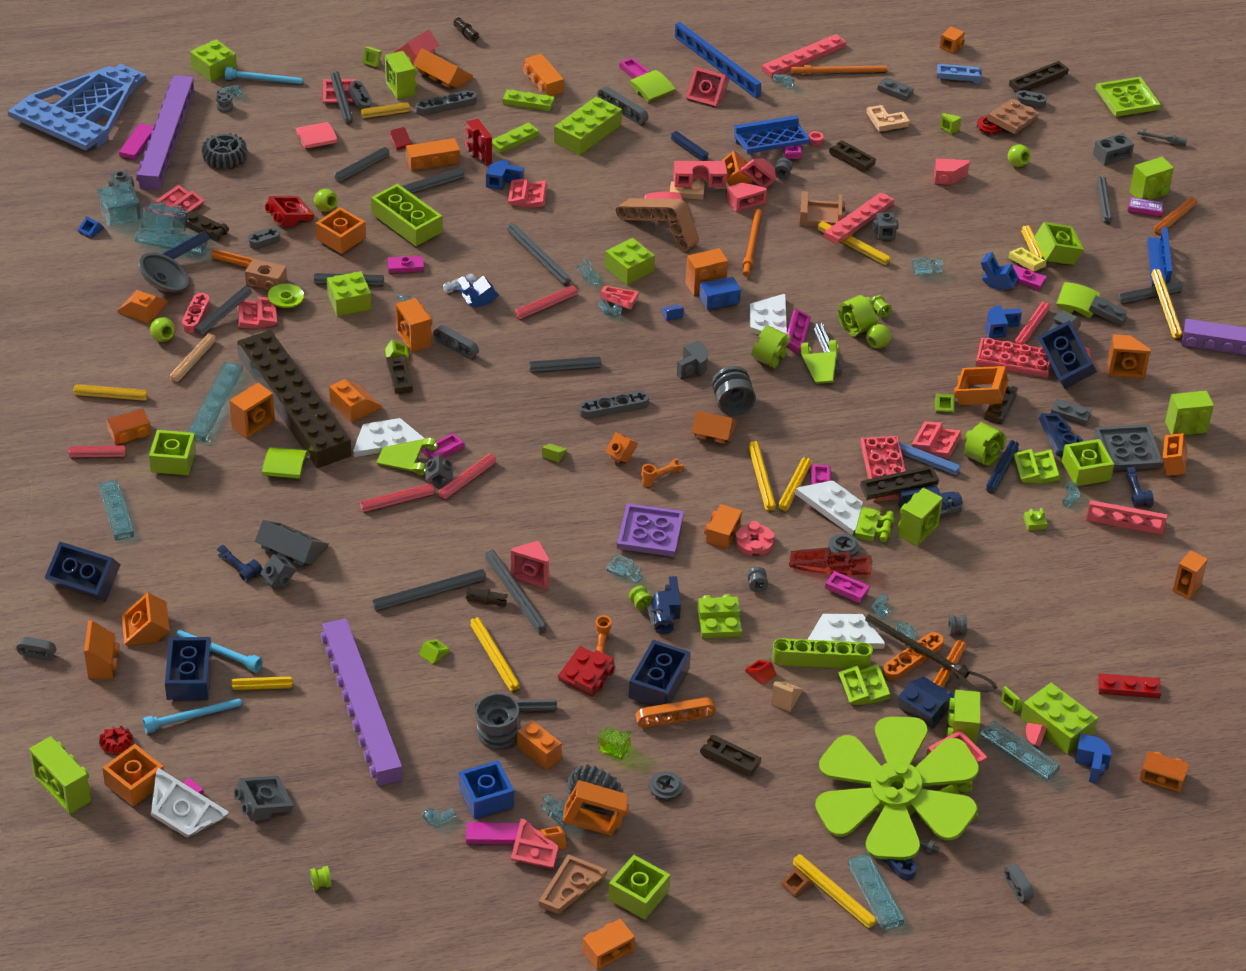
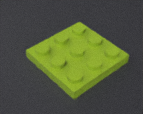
[1095,77,1161,117]

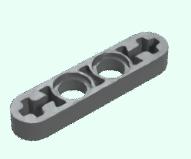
[597,86,649,125]
[416,90,477,116]
[579,391,649,419]

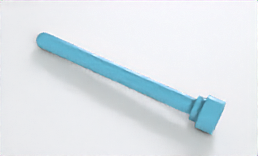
[225,67,304,84]
[176,630,263,673]
[143,699,243,734]

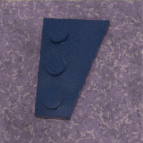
[1039,413,1083,456]

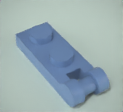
[937,64,982,84]

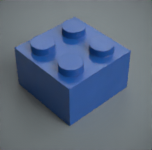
[459,760,514,819]

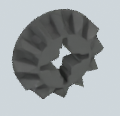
[828,534,860,559]
[649,772,683,801]

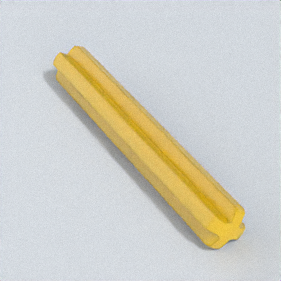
[73,384,148,401]
[778,457,812,511]

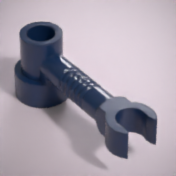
[1126,466,1154,506]
[216,545,263,582]

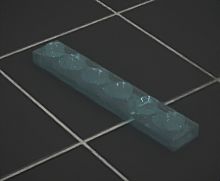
[187,362,243,442]

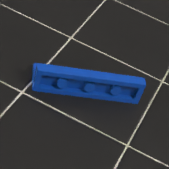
[1147,227,1173,287]

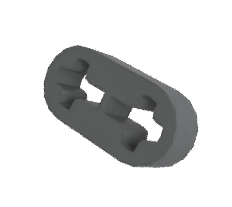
[348,81,372,110]
[1016,90,1047,108]
[248,227,280,249]
[16,637,57,660]
[1003,864,1034,902]

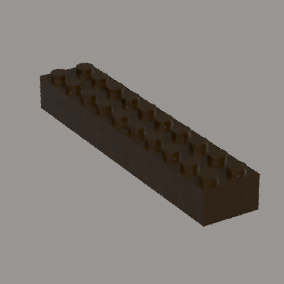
[237,330,352,468]

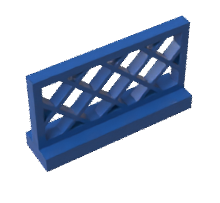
[734,115,810,154]

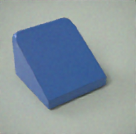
[77,216,104,238]
[661,305,684,321]

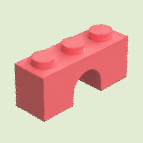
[673,161,727,187]

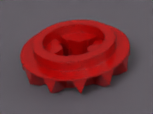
[977,116,1002,135]
[99,725,133,754]

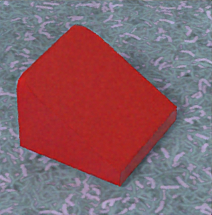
[389,127,412,150]
[745,660,776,685]

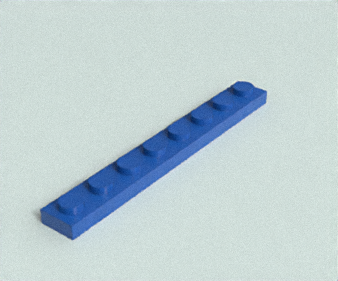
[675,22,761,98]

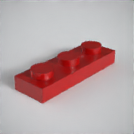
[1098,673,1161,699]

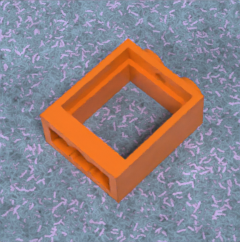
[954,366,1009,405]
[563,780,630,836]

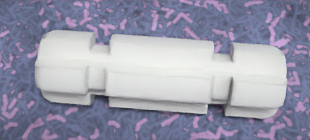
[443,274,476,294]

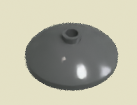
[138,252,189,293]

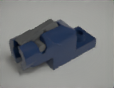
[898,485,963,516]
[647,576,681,634]

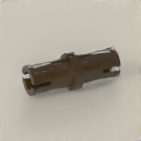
[453,17,479,41]
[466,587,508,606]

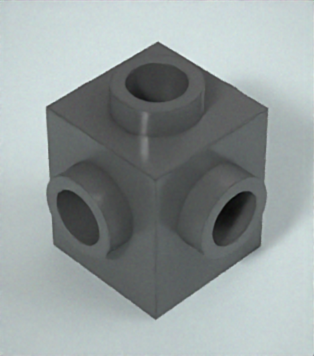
[108,170,134,199]
[873,212,899,239]
[426,455,453,490]
[260,554,297,588]

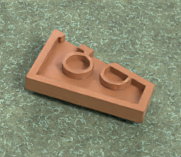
[539,854,607,915]

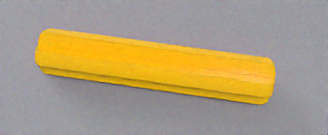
[361,102,410,119]
[1021,225,1044,260]
[231,676,293,691]

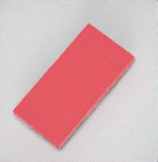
[976,338,1050,378]
[860,436,906,501]

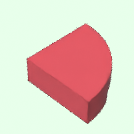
[1026,723,1047,747]

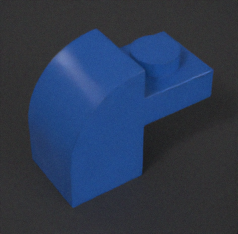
[486,160,524,190]
[981,252,1019,290]
[458,276,499,307]
[985,305,1022,338]
[1075,733,1111,783]

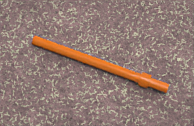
[791,65,887,75]
[742,209,762,277]

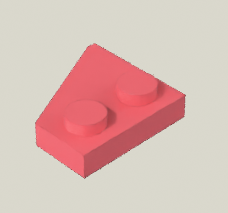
[600,286,639,309]
[511,818,559,869]

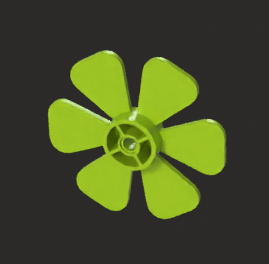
[815,717,979,860]

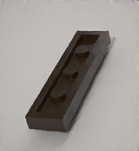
[1009,61,1069,92]
[860,466,939,500]

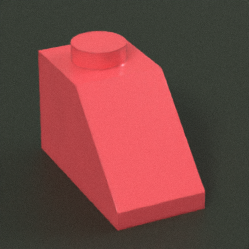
[741,158,776,188]
[934,158,970,185]
[726,183,767,212]

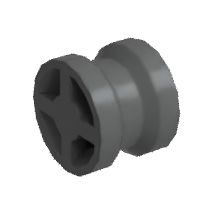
[216,92,233,113]
[775,158,793,179]
[747,567,769,592]
[948,615,967,635]

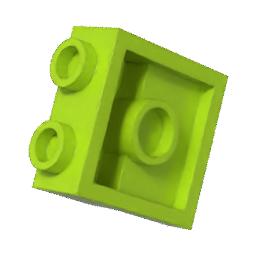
[697,594,742,639]

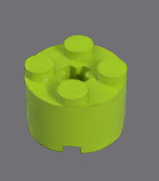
[837,295,879,336]
[752,325,791,369]
[964,422,1006,466]

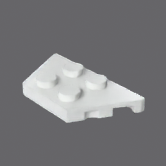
[750,294,787,335]
[353,418,425,457]
[795,481,863,536]
[808,614,885,649]
[151,768,229,838]

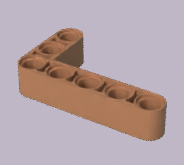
[615,198,699,252]

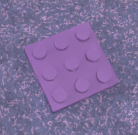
[617,503,684,557]

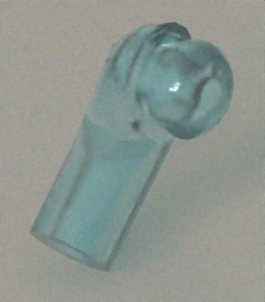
[773,74,795,88]
[217,85,243,97]
[597,299,622,317]
[1062,481,1080,507]
[872,593,889,618]
[896,622,916,647]
[422,807,456,826]

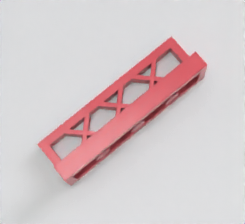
[1086,500,1167,535]

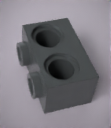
[1093,133,1134,165]

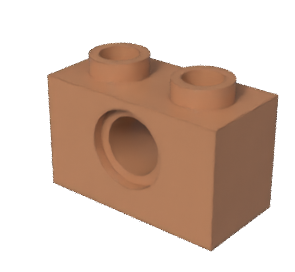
[245,259,287,290]

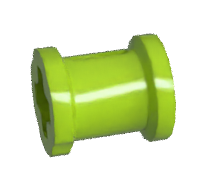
[871,295,892,318]

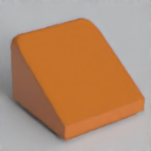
[540,826,566,850]

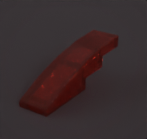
[789,547,873,575]

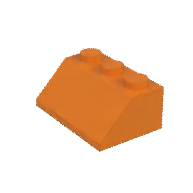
[413,48,473,89]

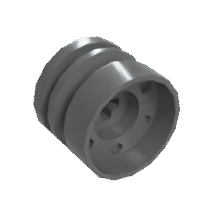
[712,366,756,416]
[475,693,521,749]

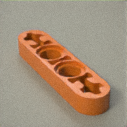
[883,632,944,681]
[635,698,716,728]

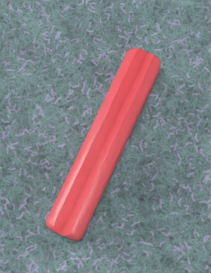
[69,446,126,458]

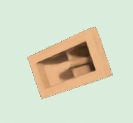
[771,681,803,712]

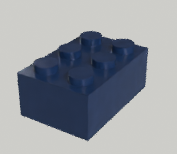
[1037,320,1097,389]
[44,541,121,602]
[165,637,212,700]
[628,640,691,706]

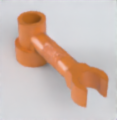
[641,458,684,487]
[595,615,612,653]

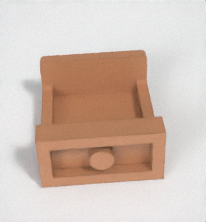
[799,191,845,227]

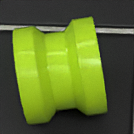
[629,585,653,611]
[310,866,332,891]

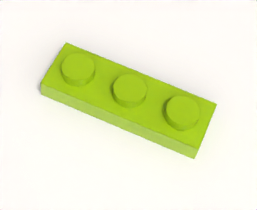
[503,90,554,111]
[492,122,539,154]

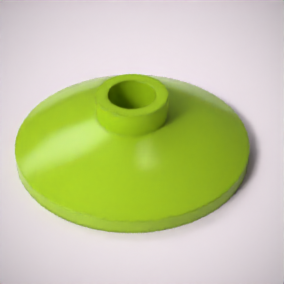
[268,284,304,308]

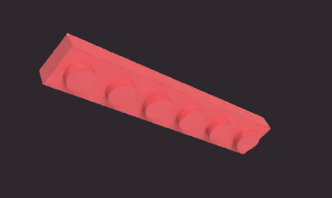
[762,34,846,78]
[823,192,894,245]

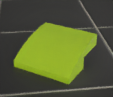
[629,70,675,103]
[1056,282,1100,319]
[262,447,307,479]
[1014,449,1060,483]
[838,664,892,705]

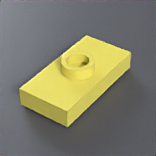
[1008,247,1046,272]

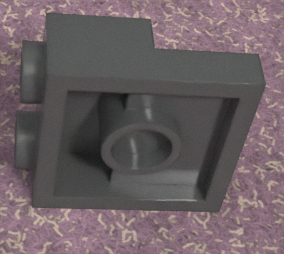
[234,776,294,821]

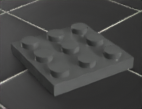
[1094,424,1163,471]

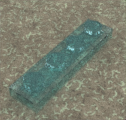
[134,226,207,254]
[98,480,134,541]
[980,720,1060,782]
[848,853,904,930]

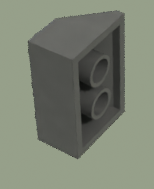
[255,520,329,566]

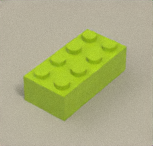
[554,96,622,155]
[371,183,443,246]

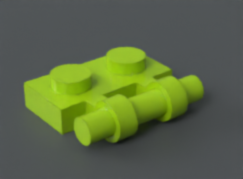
[854,507,894,543]

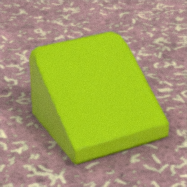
[940,113,962,135]
[385,340,409,359]
[935,394,955,413]
[542,444,567,463]
[419,639,451,664]
[1001,686,1023,713]

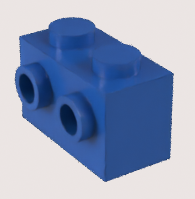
[699,277,741,310]

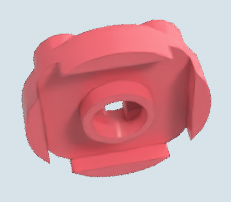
[735,521,775,556]

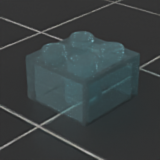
[97,182,141,226]
[141,202,188,235]

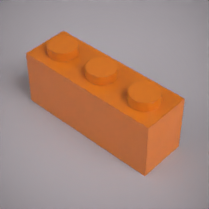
[523,54,564,96]
[406,138,460,171]

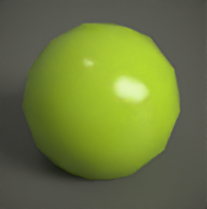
[1008,144,1031,168]
[314,188,338,213]
[150,317,176,342]
[866,324,891,349]

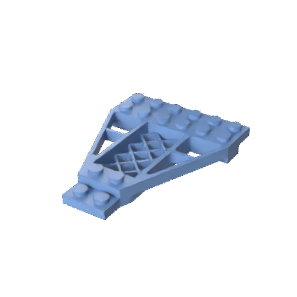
[8,64,147,151]

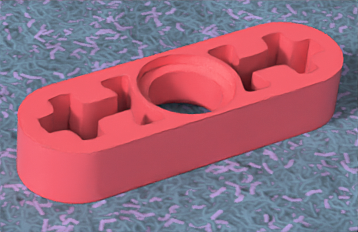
[182,293,210,333]

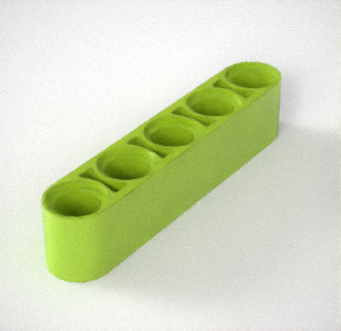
[772,638,873,669]

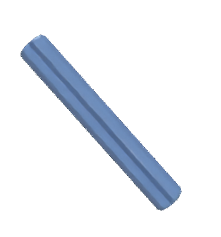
[899,442,960,475]

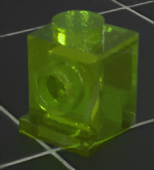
[597,726,632,760]

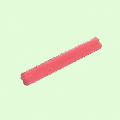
[515,286,577,319]
[1015,302,1050,345]
[438,454,496,499]
[360,483,435,512]

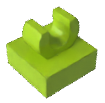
[362,46,382,67]
[1023,508,1048,531]

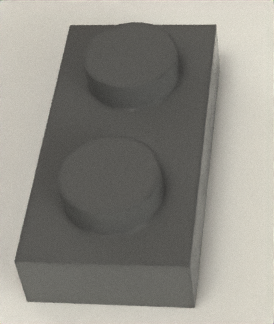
[877,77,914,101]
[1089,295,1127,326]
[1051,399,1092,426]

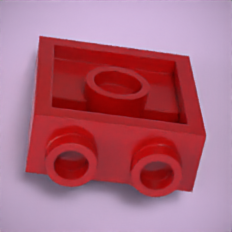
[464,119,492,166]
[265,196,314,227]
[558,646,615,697]

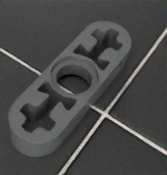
[433,325,479,359]

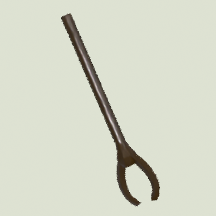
[865,614,998,693]

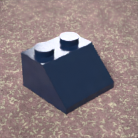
[898,676,954,729]

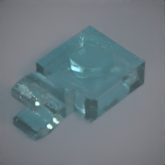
[911,257,943,275]
[576,258,602,285]
[607,554,643,583]
[540,794,568,828]

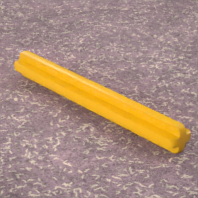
[818,221,891,265]
[1151,269,1183,339]
[749,441,776,511]
[470,617,520,692]
[793,854,877,928]

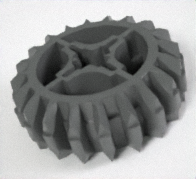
[201,133,248,169]
[566,765,623,815]

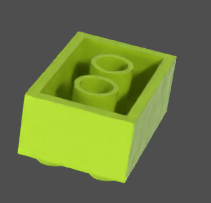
[1020,683,1098,754]
[29,736,91,815]

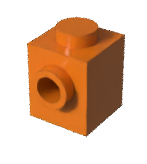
[940,27,965,54]
[605,432,638,463]

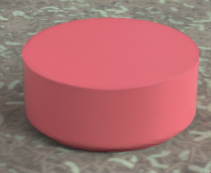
[808,131,824,146]

